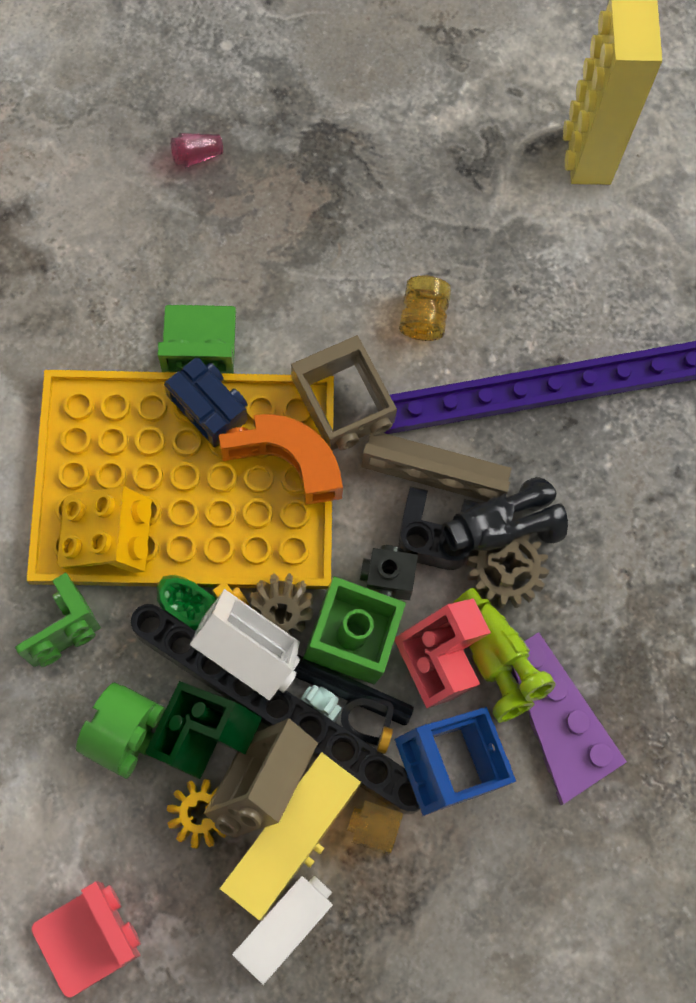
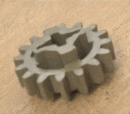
[466,534,549,608]

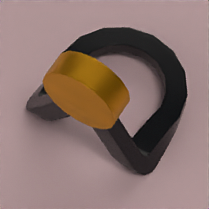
[341,695,394,754]

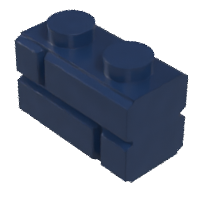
[164,358,248,447]

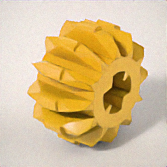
[167,779,227,849]

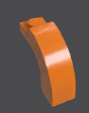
[219,414,343,505]

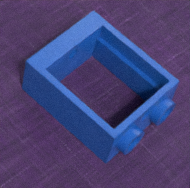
[394,707,516,816]

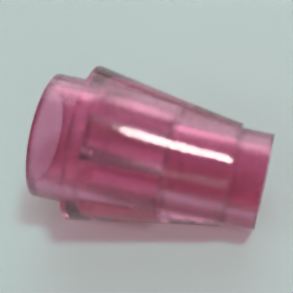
[171,133,223,168]

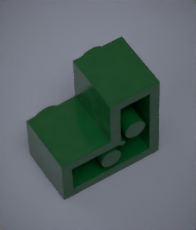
[144,681,262,779]

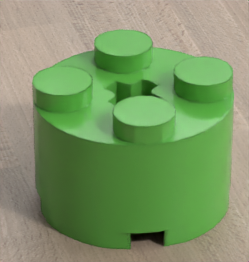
[76,682,165,779]

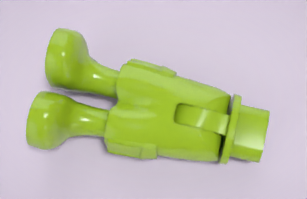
[453,588,556,723]

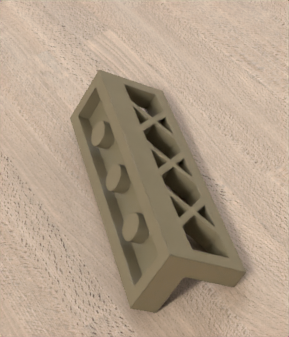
[361,433,512,502]

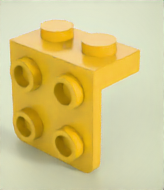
[57,486,152,573]

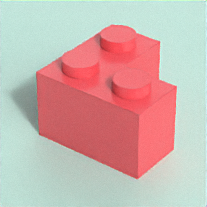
[394,598,491,708]

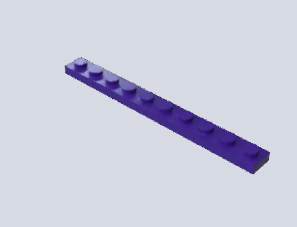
[377,341,696,434]

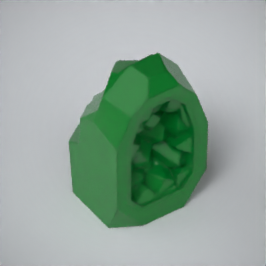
[156,575,216,631]

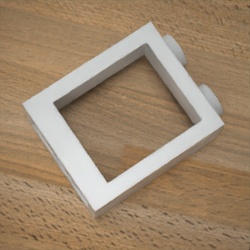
[190,589,300,701]
[232,876,333,985]

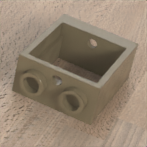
[291,335,397,450]
[204,718,318,838]

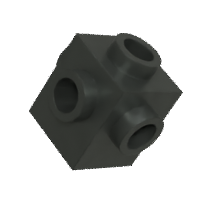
[360,545,418,600]

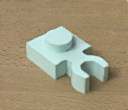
[300,685,342,722]

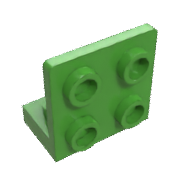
[158,305,236,374]
[15,573,101,667]

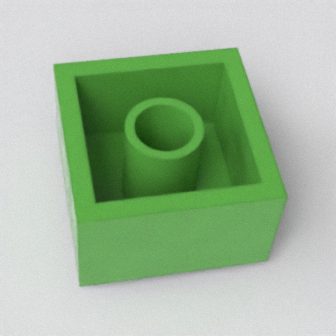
[303,576,406,685]

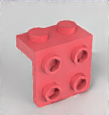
[32,881,141,997]

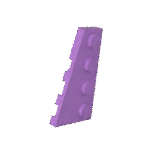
[512,632,627,805]

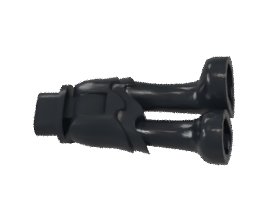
[441,477,568,552]

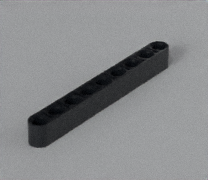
[131,604,420,814]

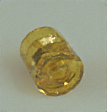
[399,275,452,341]

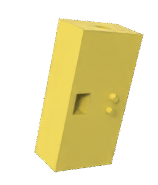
[220,752,361,921]

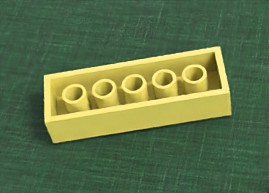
[563,0,662,185]

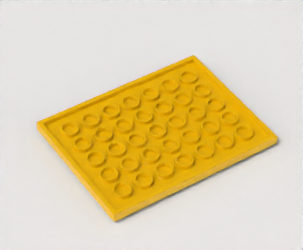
[27,370,334,590]

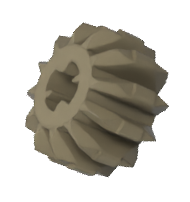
[249,573,313,636]

